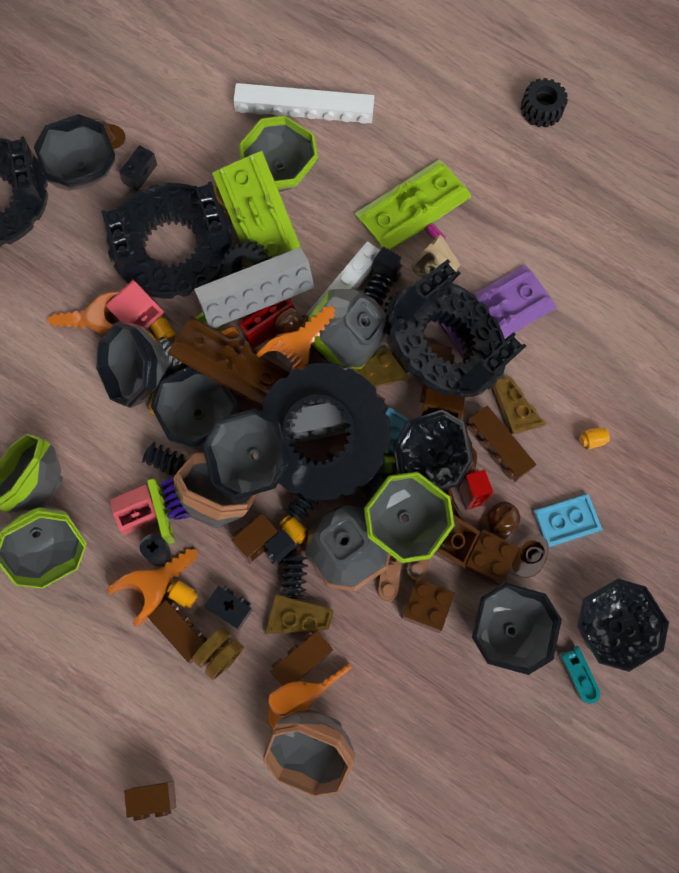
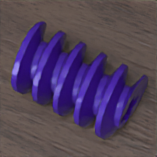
[161,477,190,520]

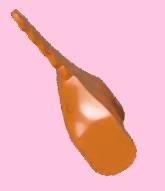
[47,291,120,337]
[256,306,335,370]
[107,549,198,627]
[267,664,352,729]

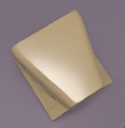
[411,234,461,277]

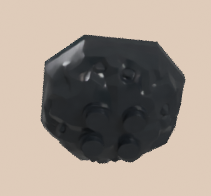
[393,410,473,492]
[577,579,669,672]

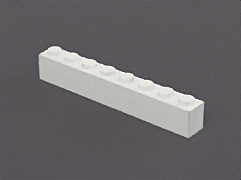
[234,83,375,124]
[276,241,380,368]

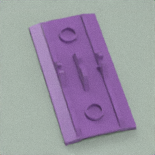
[437,265,556,359]

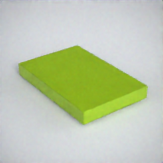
[147,479,175,544]

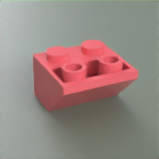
[106,280,164,329]
[110,485,158,536]

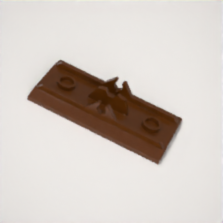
[167,316,290,408]

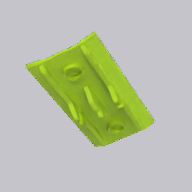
[212,151,303,267]
[354,160,472,251]

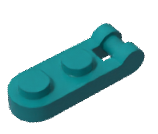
[559,645,600,704]

